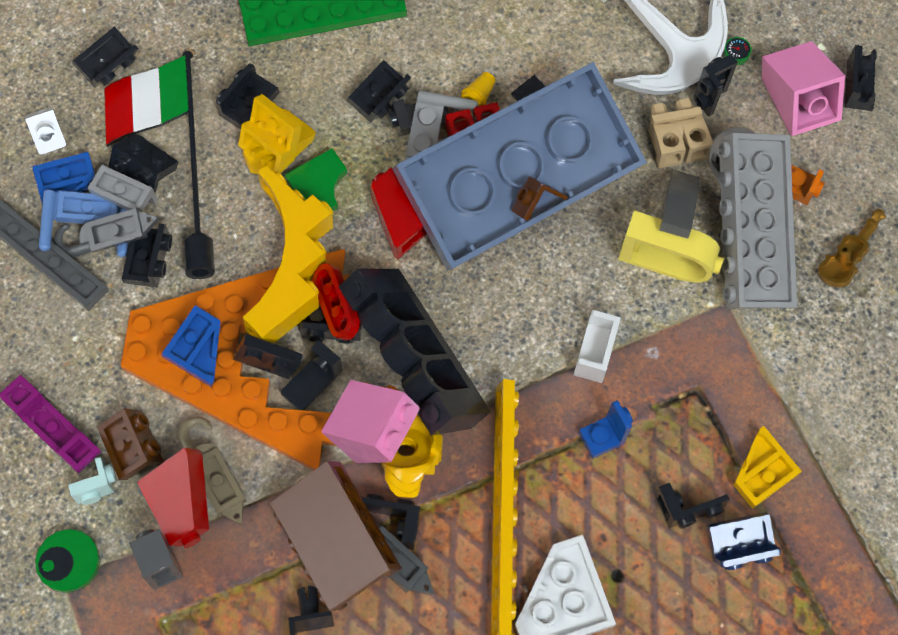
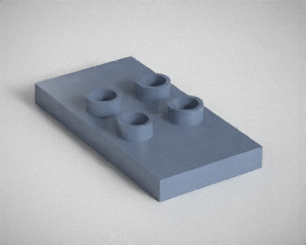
[392,62,647,271]

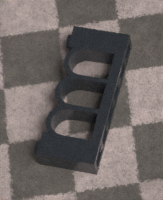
[339,268,491,436]

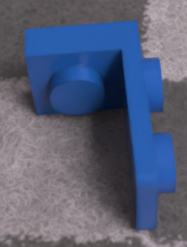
[578,400,633,459]

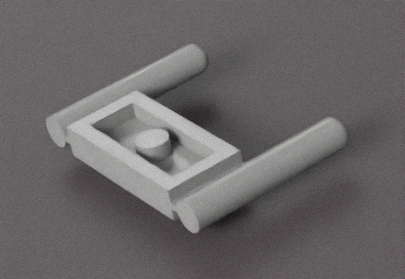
[405,90,478,160]

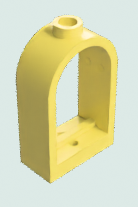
[618,210,724,283]

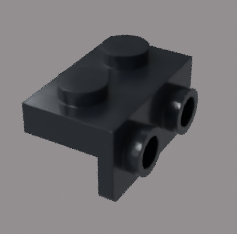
[72,26,139,88]
[694,54,738,117]
[346,60,411,123]
[216,63,279,130]
[109,133,179,193]
[121,223,172,288]
[233,333,303,379]

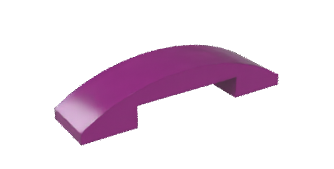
[0,375,101,474]

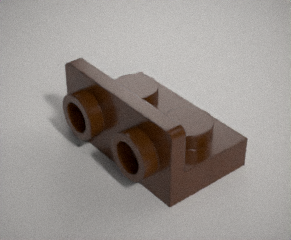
[97,408,164,480]

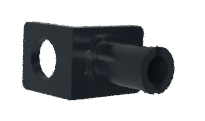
[288,586,334,635]

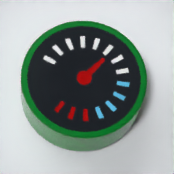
[723,37,752,65]

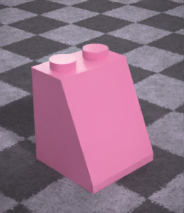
[762,41,845,136]
[321,380,420,463]

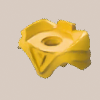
[381,414,443,498]

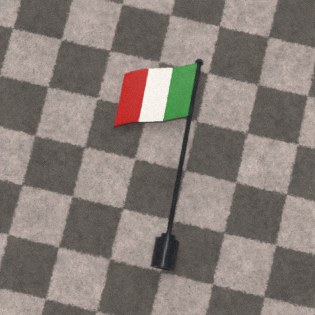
[104,51,215,279]

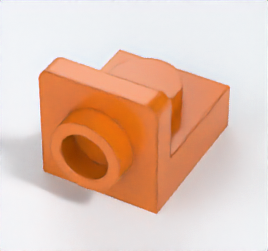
[791,165,825,205]

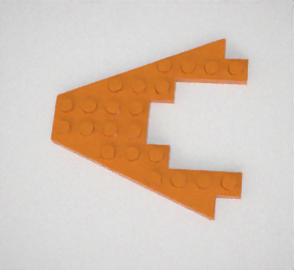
[121,249,350,471]

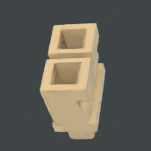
[648,98,713,169]

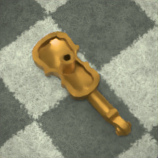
[818,208,886,287]

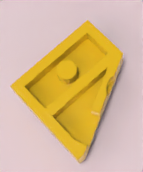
[733,426,802,509]

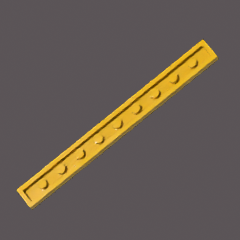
[491,379,519,635]

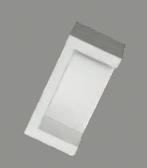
[574,310,621,383]

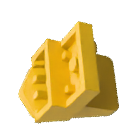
[238,94,316,175]

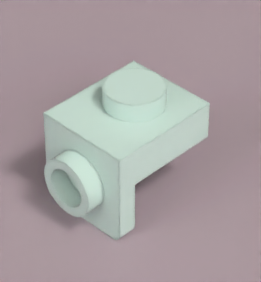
[68,457,116,505]

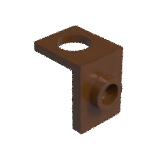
[511,176,568,221]

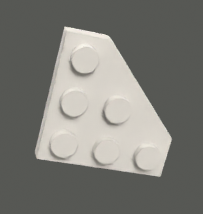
[515,535,616,635]

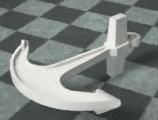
[601,0,728,95]

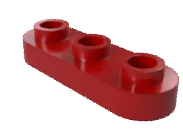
[312,263,360,340]

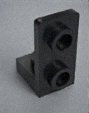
[281,340,343,410]
[654,483,730,529]
[361,494,420,550]

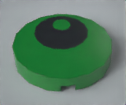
[35,529,101,594]

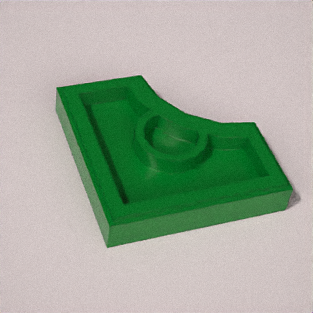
[284,148,348,211]

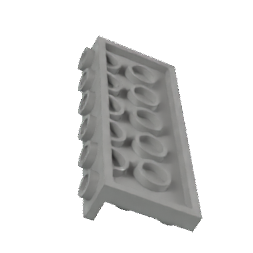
[717,133,797,310]

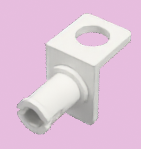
[25,106,66,154]

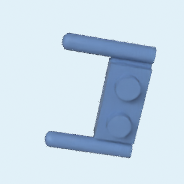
[39,190,129,257]

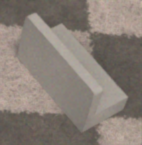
[87,165,158,212]

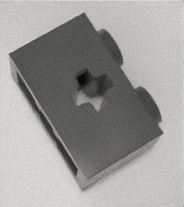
[129,529,183,591]

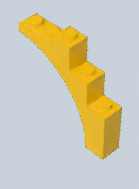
[243,165,334,344]

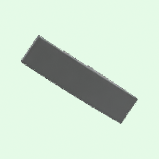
[659,169,700,239]

